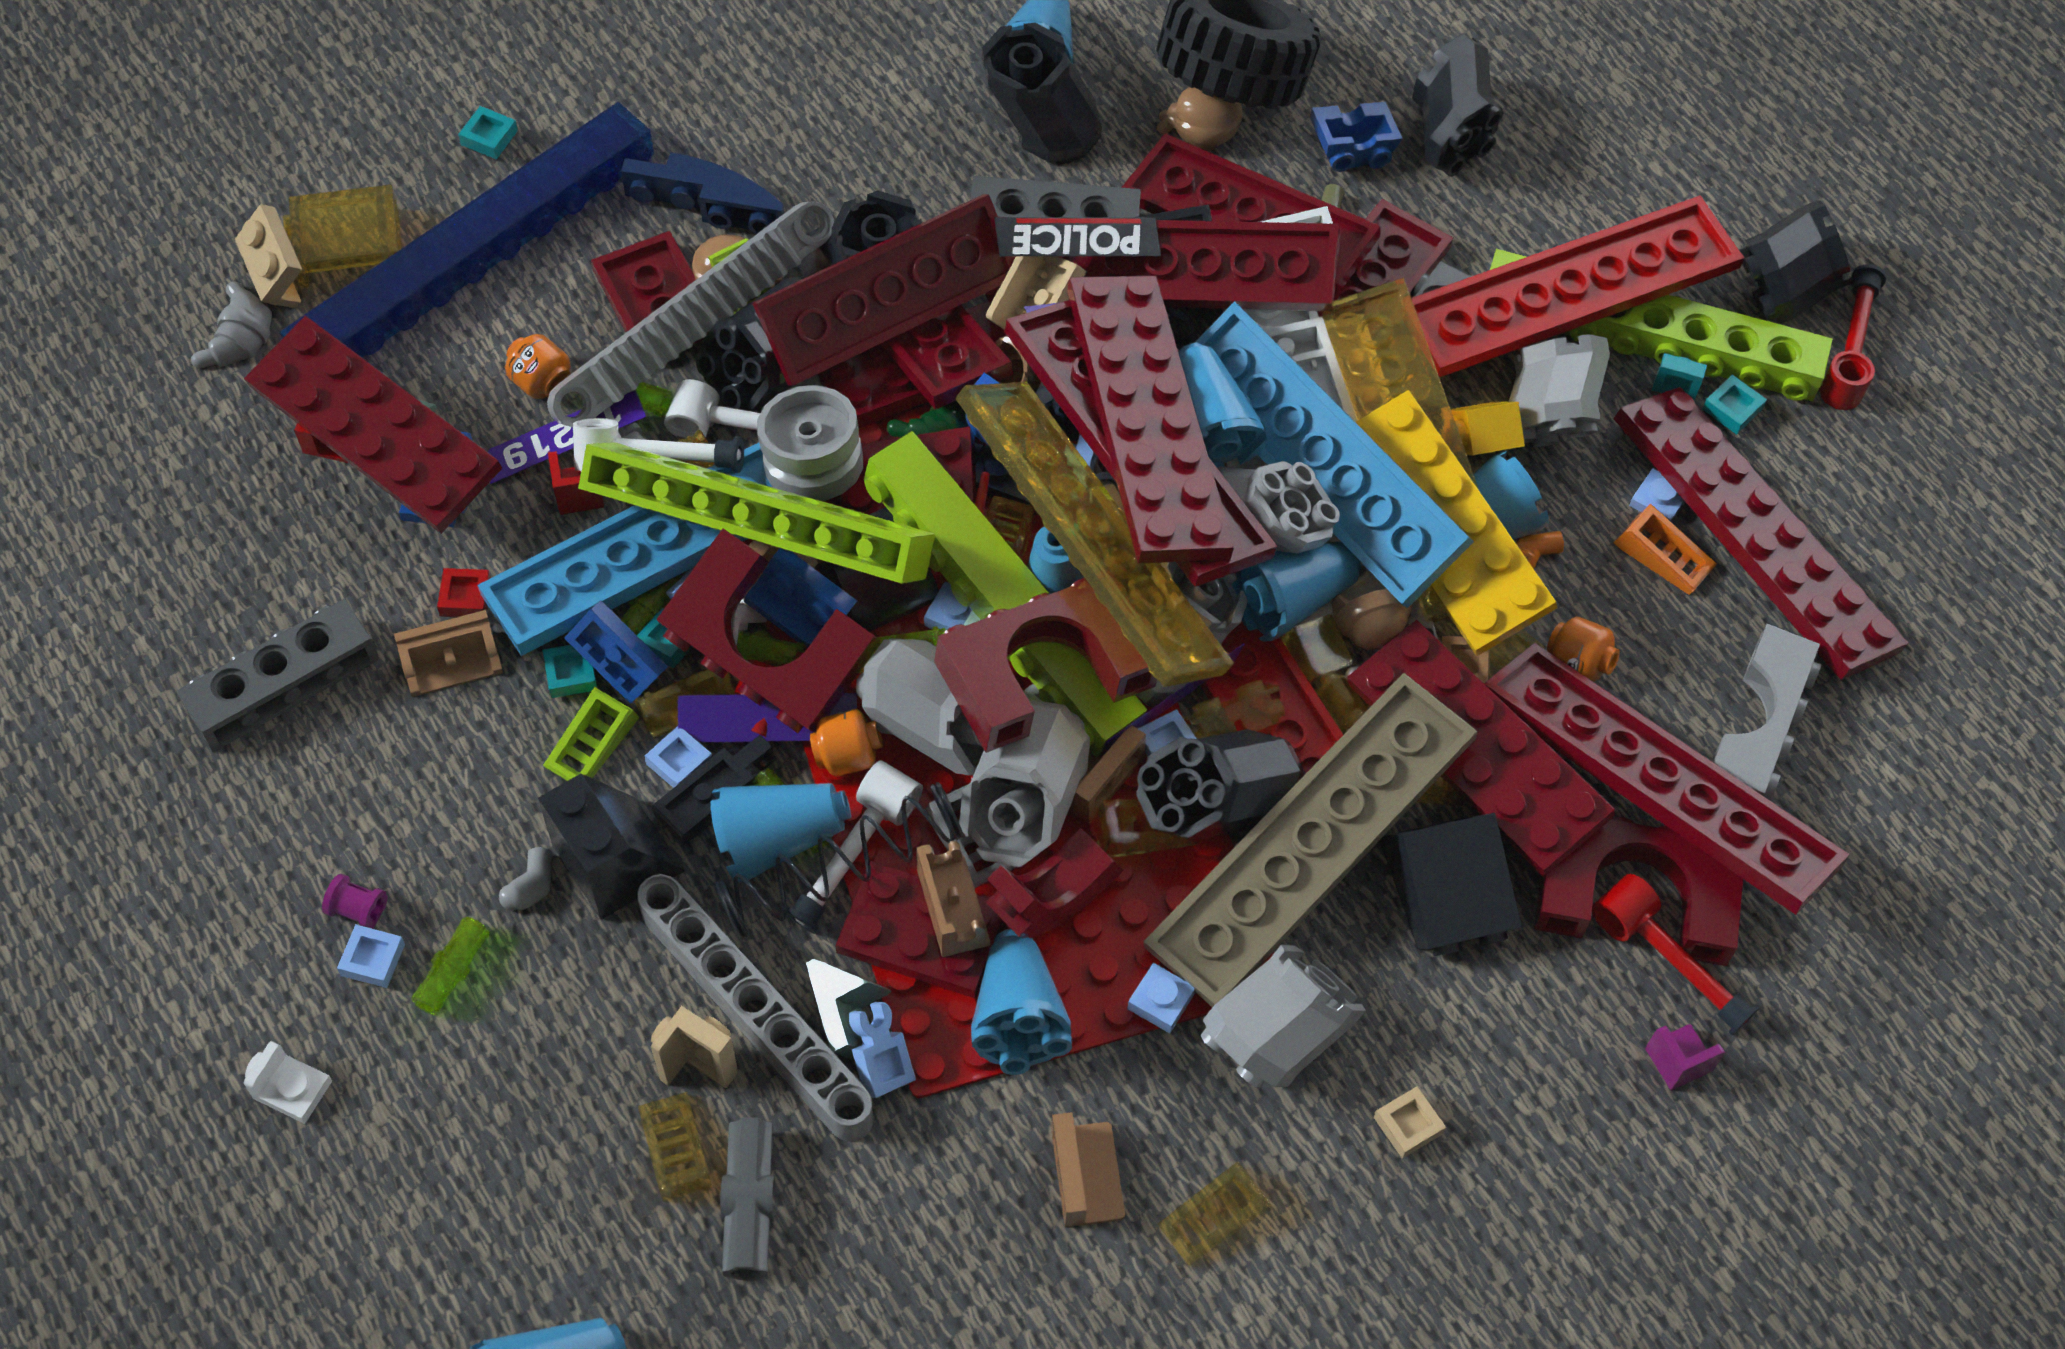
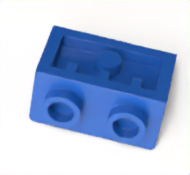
[744,548,857,649]
[564,600,668,704]

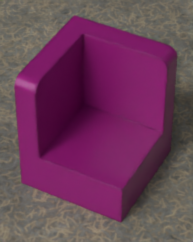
[1645,1024,1725,1091]

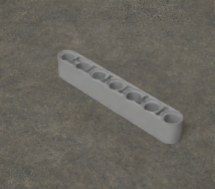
[637,874,873,1141]

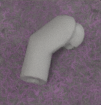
[499,847,552,911]

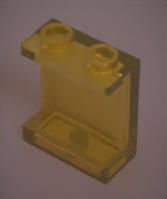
[283,184,404,288]

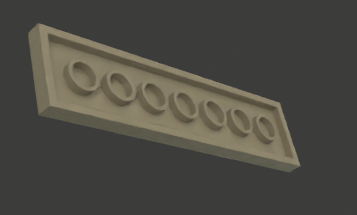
[1144,673,1477,1008]

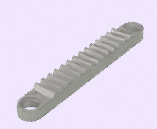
[547,202,834,427]

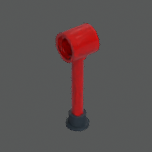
[1820,264,1887,410]
[1592,874,1760,1035]

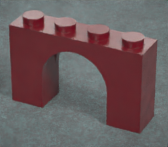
[656,528,881,734]
[934,573,1163,753]
[1534,817,1743,966]

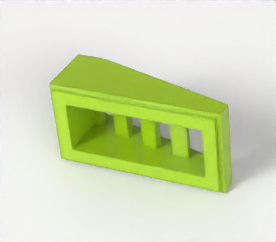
[543,687,640,781]

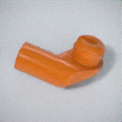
[1515,531,1564,569]

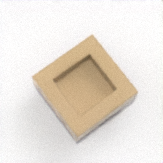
[1373,1086,1446,1159]

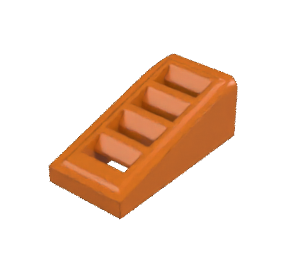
[1613,503,1717,595]

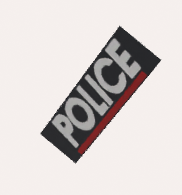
[994,217,1161,256]

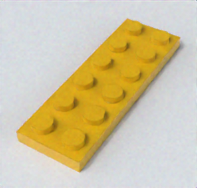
[1356,390,1557,656]

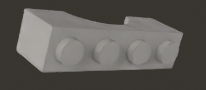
[1712,624,1821,800]

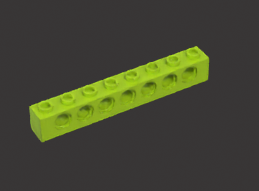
[1490,249,1833,402]
[578,442,935,584]

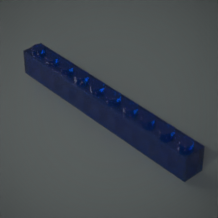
[280,102,654,357]

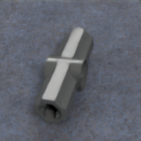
[720,1118,776,1280]

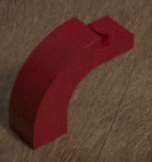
[986,828,1124,938]

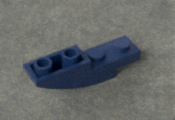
[621,152,784,234]

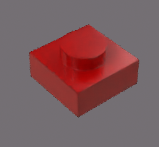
[437,568,491,617]

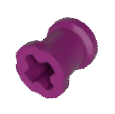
[322,873,388,929]

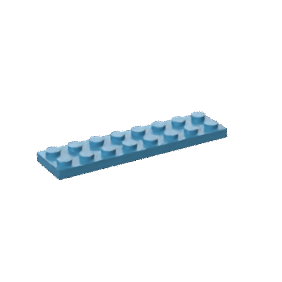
[1195,301,1474,608]
[477,442,772,656]

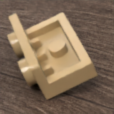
[235,204,302,308]
[986,256,1087,330]
[651,1006,738,1088]

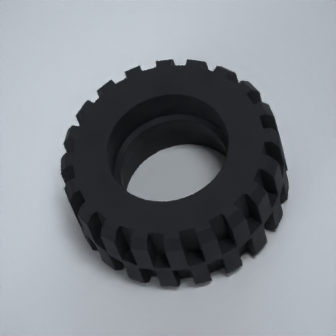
[1156,0,1321,109]

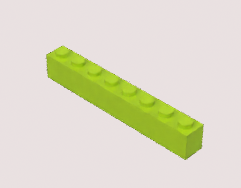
[863,431,1147,758]

